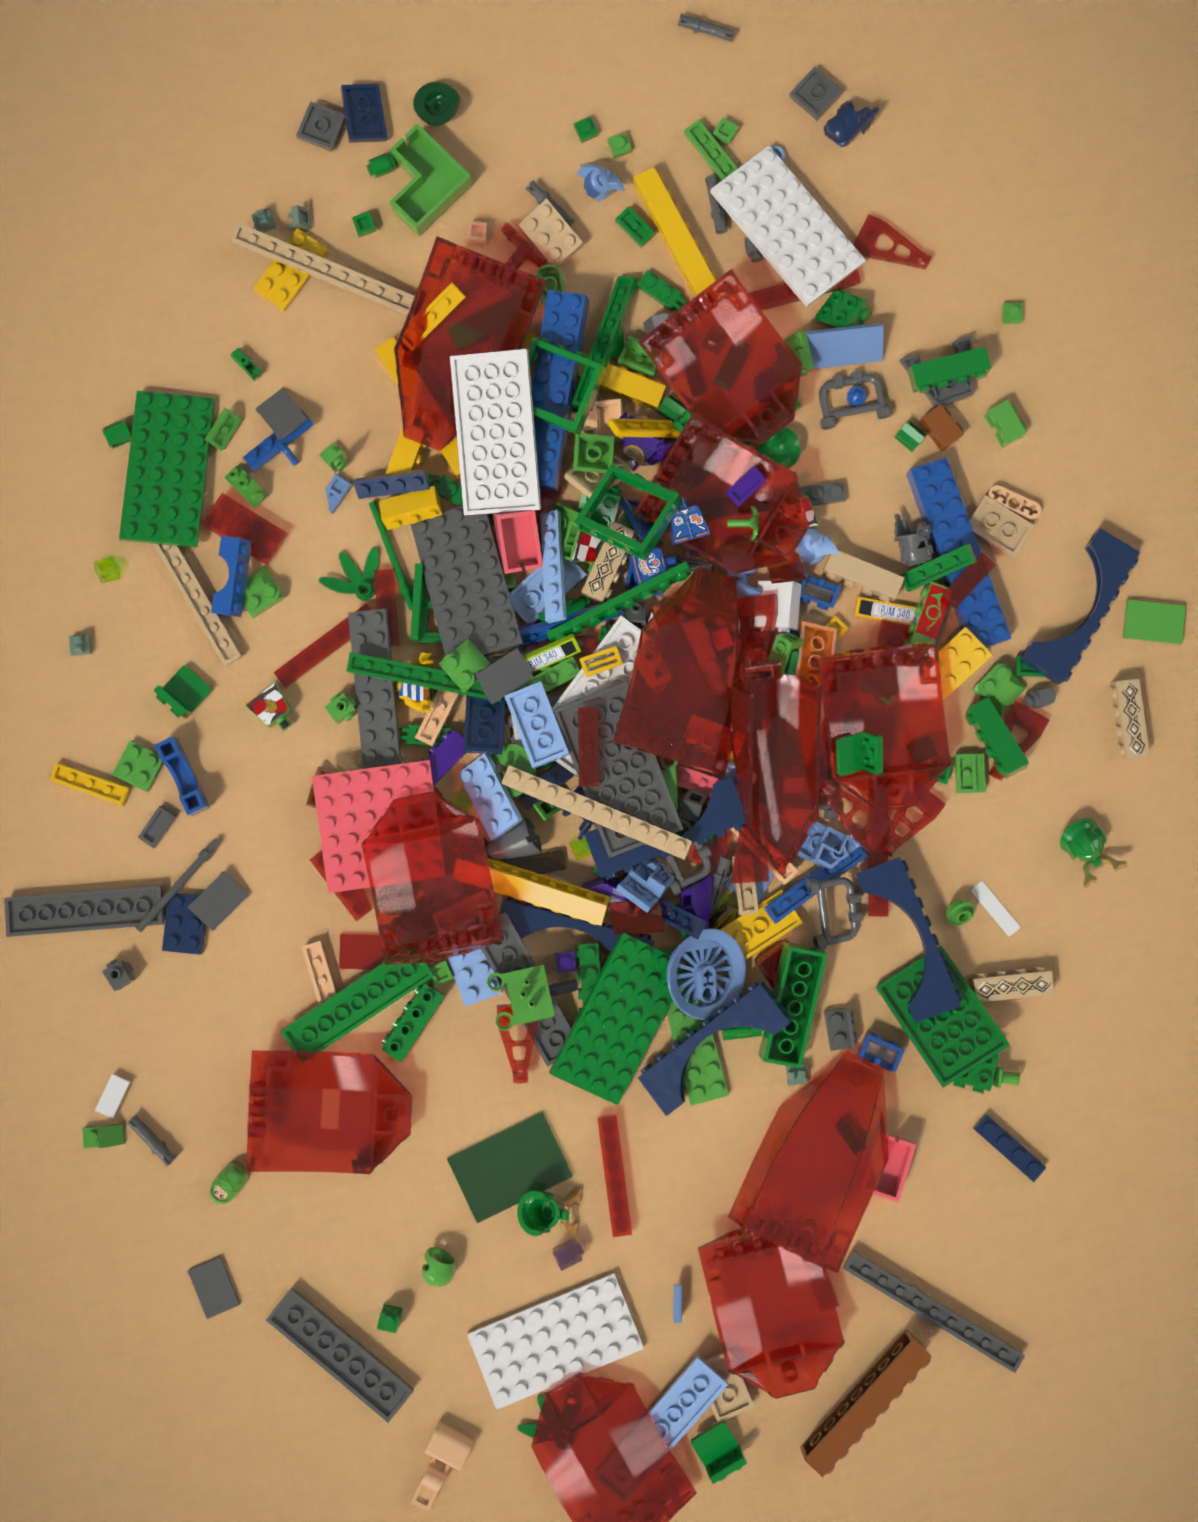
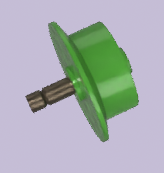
[491,744,536,798]

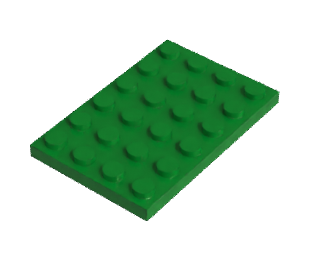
[875,945,1010,1088]

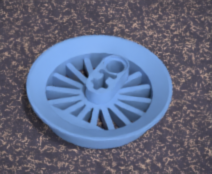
[667,929,746,1020]

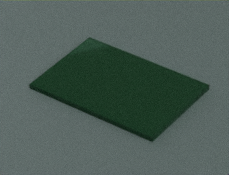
[447,1112,573,1223]

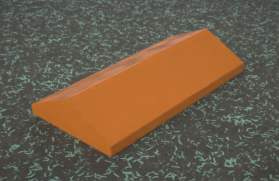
[792,621,837,704]

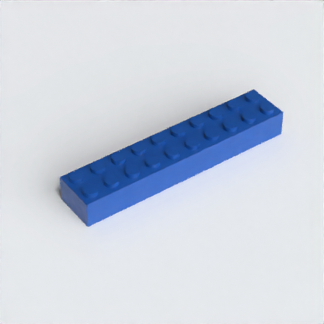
[532,290,590,491]
[906,457,1011,648]

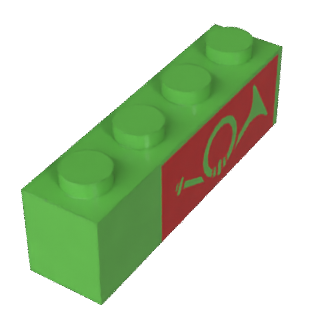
[901,581,953,665]

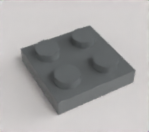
[789,66,843,121]
[296,101,345,152]

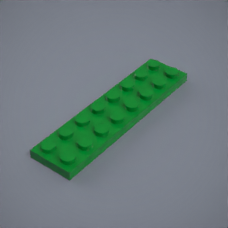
[280,943,434,1063]

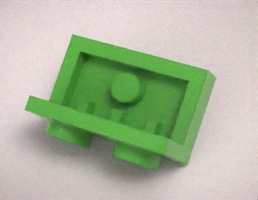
[617,336,663,378]

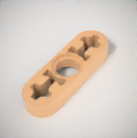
[987,485,1041,521]

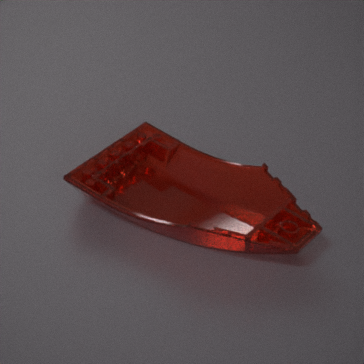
[394,236,547,451]
[613,567,750,777]
[728,1051,889,1273]

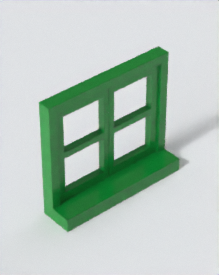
[410,563,442,644]

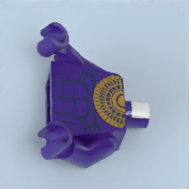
[619,412,670,471]

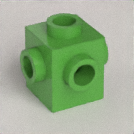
[325,693,357,724]

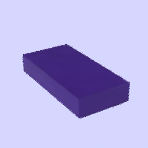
[725,466,767,507]

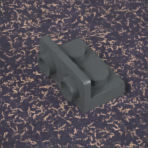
[824,1008,858,1051]

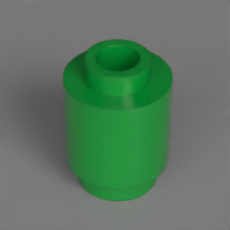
[366,153,396,178]

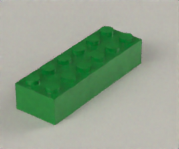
[758,942,827,1068]

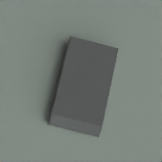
[138,805,177,848]

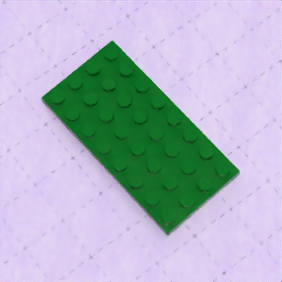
[119,391,215,548]
[549,931,690,1105]

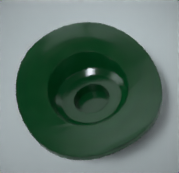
[413,82,460,126]

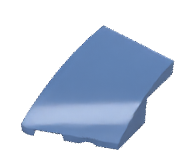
[790,817,863,869]
[616,858,674,913]

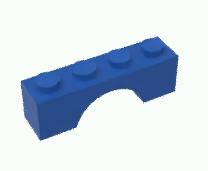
[211,536,252,617]
[154,736,210,816]

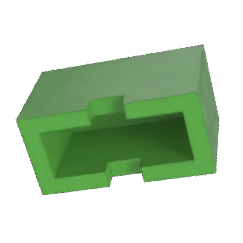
[984,400,1027,448]

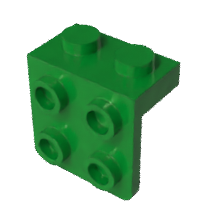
[815,289,872,328]
[577,485,624,528]
[153,666,212,718]
[836,730,883,776]
[953,1053,999,1094]
[690,1421,747,1484]

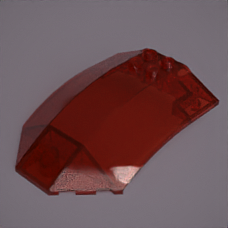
[638,269,803,444]
[633,413,809,574]
[818,643,951,811]
[361,791,504,966]
[246,1050,412,1175]
[698,1219,845,1399]
[531,1372,697,1522]

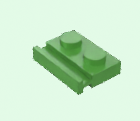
[954,753,986,793]

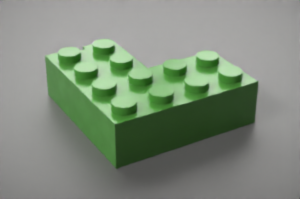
[390,123,472,237]

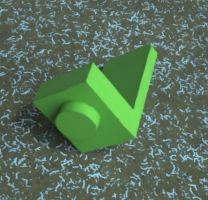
[225,465,268,508]

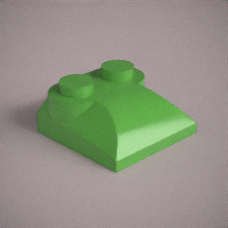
[573,433,614,474]
[243,565,286,619]
[438,638,490,694]
[972,661,1027,715]

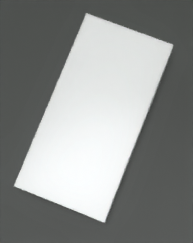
[95,1073,131,1118]

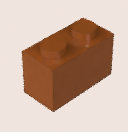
[919,404,964,452]

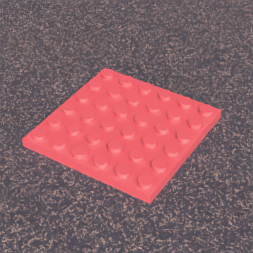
[312,760,446,893]

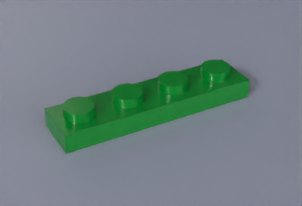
[900,544,977,592]

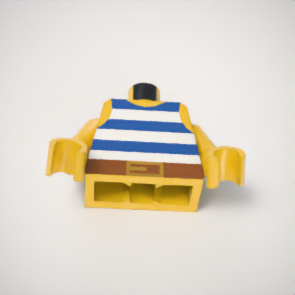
[395,653,434,713]

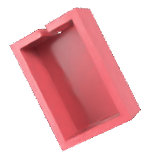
[493,510,543,574]
[857,1129,916,1203]

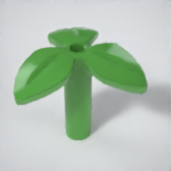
[728,506,759,540]

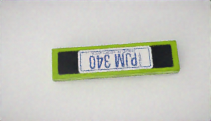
[522,634,581,673]

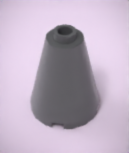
[486,817,542,861]

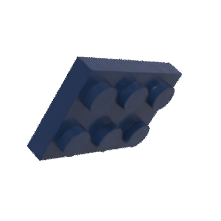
[340,84,387,143]
[463,696,505,755]
[162,893,206,955]

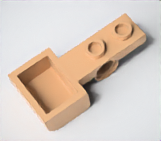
[568,399,624,442]
[410,1421,474,1511]

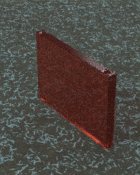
[764,553,807,584]
[608,900,665,936]
[339,933,391,970]

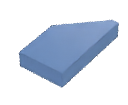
[325,474,353,514]
[721,580,762,603]
[673,1285,682,1323]

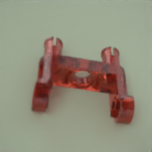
[470,223,547,298]

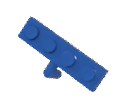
[242,410,314,472]

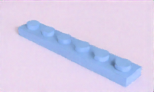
[540,510,566,623]

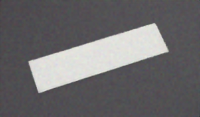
[970,881,1021,937]

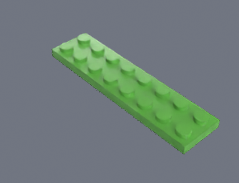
[661,945,729,1106]

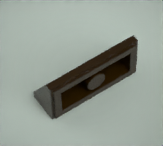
[709,902,738,930]

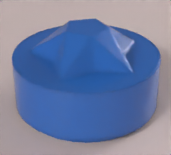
[846,386,866,407]

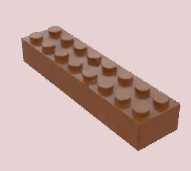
[800,1329,932,1478]

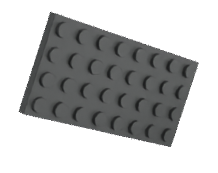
[411,506,524,657]
[553,681,684,858]

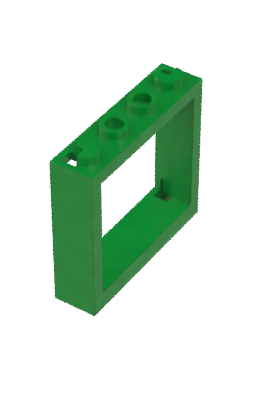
[528,337,607,435]
[575,464,681,561]

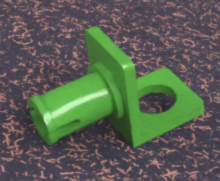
[992,1066,1020,1088]

